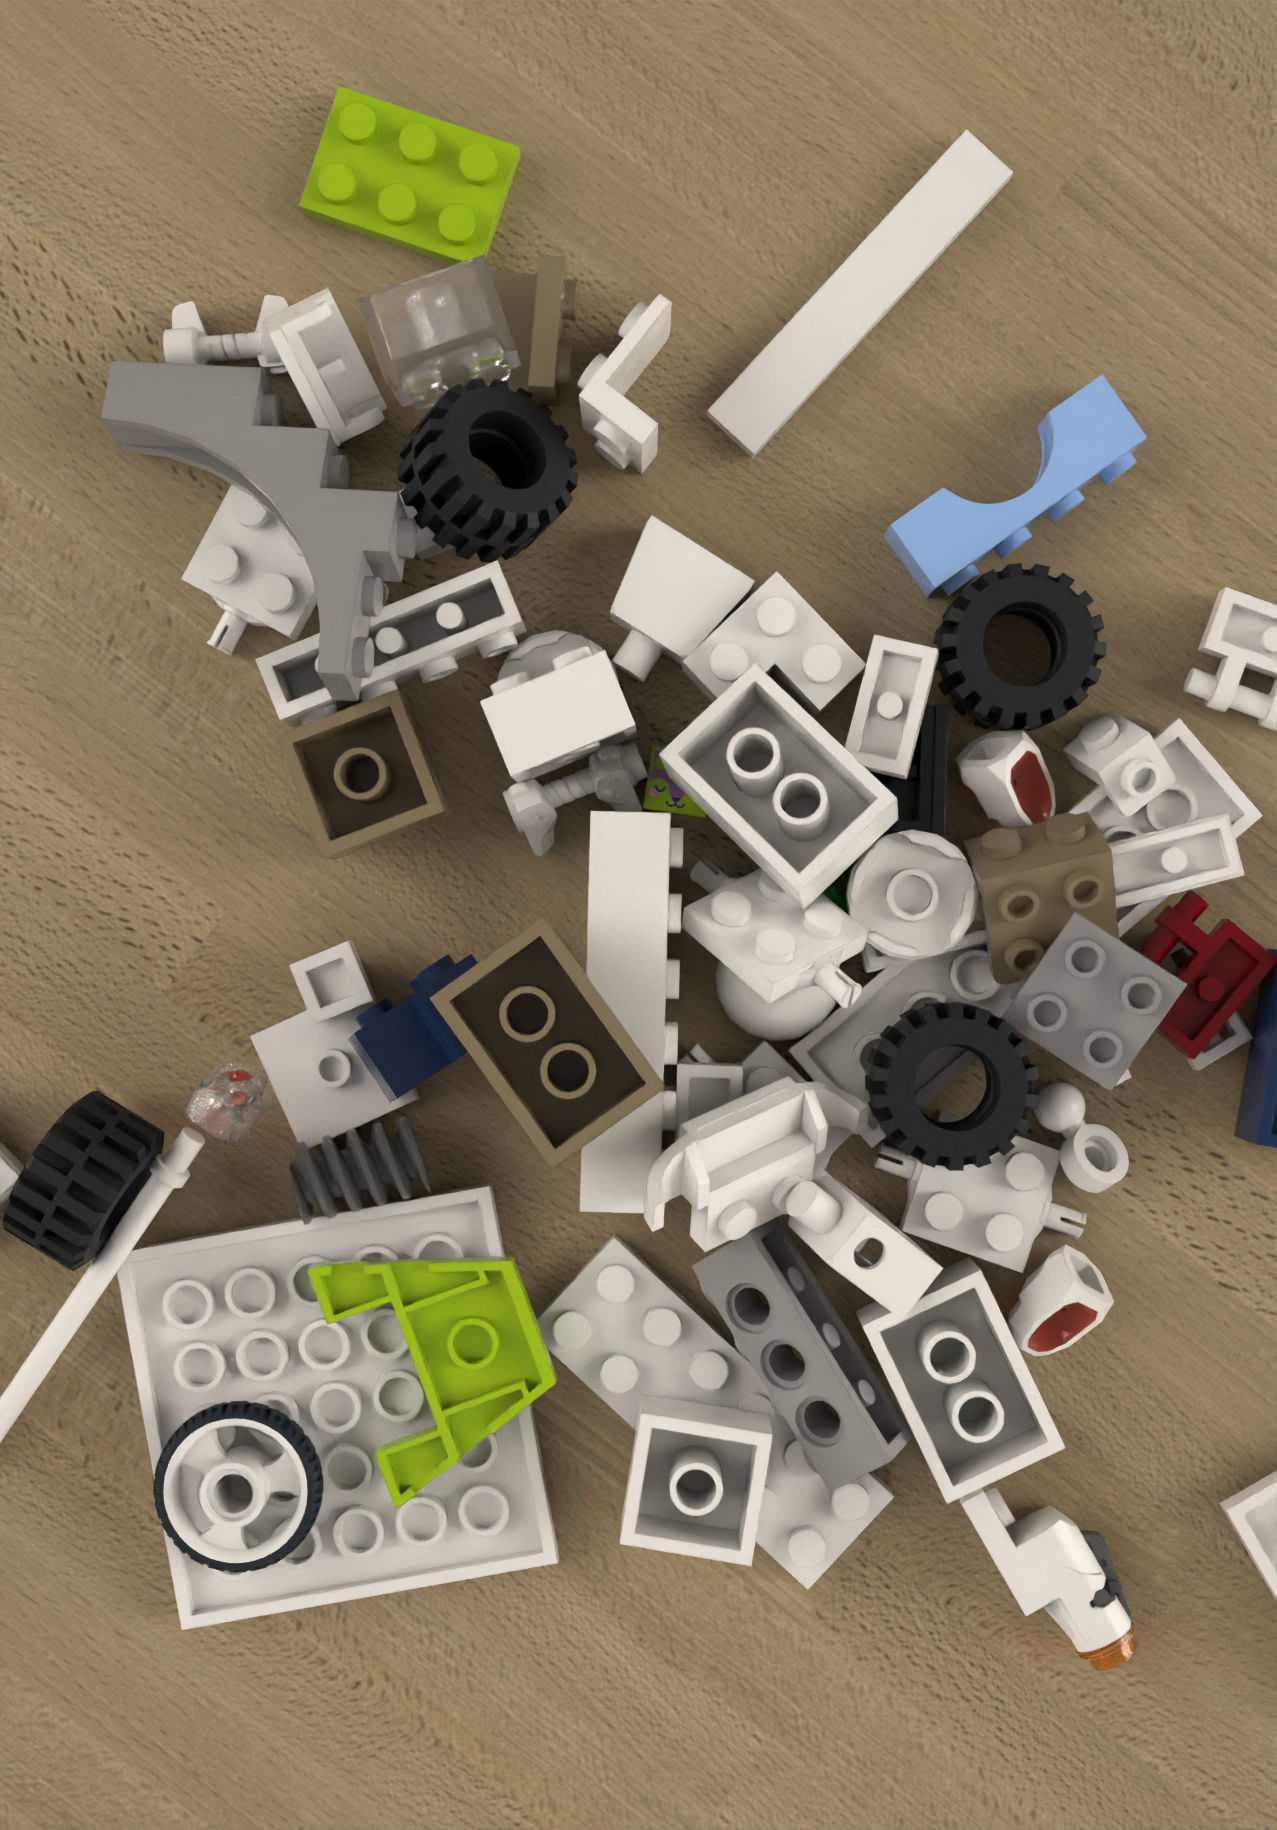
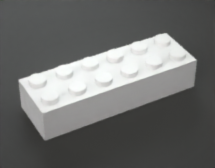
[580,811,683,1213]

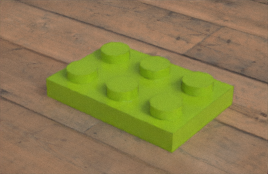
[298,86,521,270]

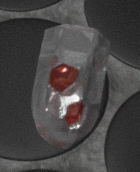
[183,1061,275,1144]

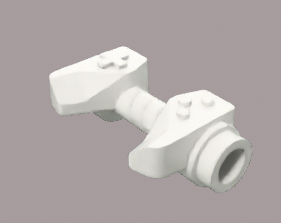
[163,295,289,375]
[503,742,648,856]

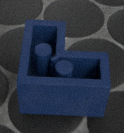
[348,954,478,1103]

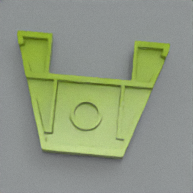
[307,1256,558,1508]

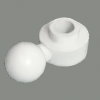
[1034,1082,1129,1193]

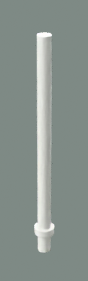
[0,1127,205,1443]

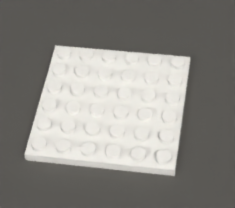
[117,1183,559,1630]

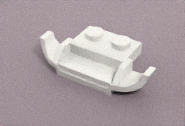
[644,1076,869,1252]

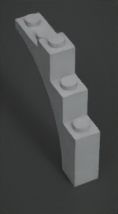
[101,361,417,701]

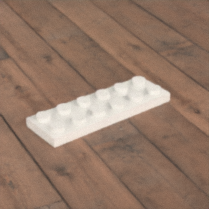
[536,1233,894,1590]

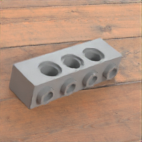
[691,1217,914,1492]

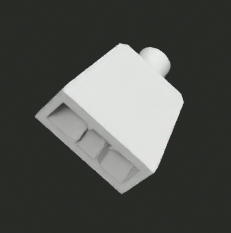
[610,515,755,682]
[786,1175,943,1320]

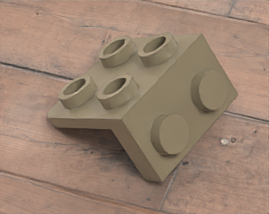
[432,255,579,406]
[962,812,1119,985]

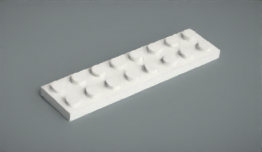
[787,718,1263,1148]

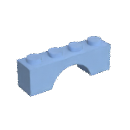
[883,374,1148,598]

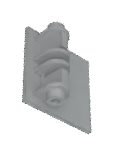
[1001,911,1187,1092]

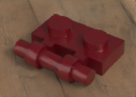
[1137,890,1277,1060]

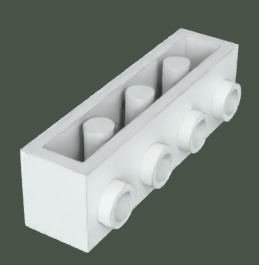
[255,560,527,727]

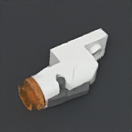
[959,1486,1138,1671]

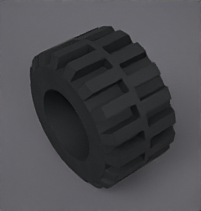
[397,378,578,563]
[933,563,1106,732]
[865,1001,1039,1171]
[3,1091,164,1271]

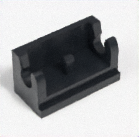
[869,705,949,836]

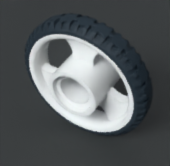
[153,1401,323,1573]

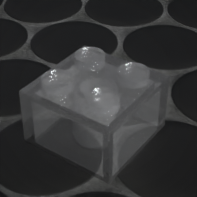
[356,254,522,409]

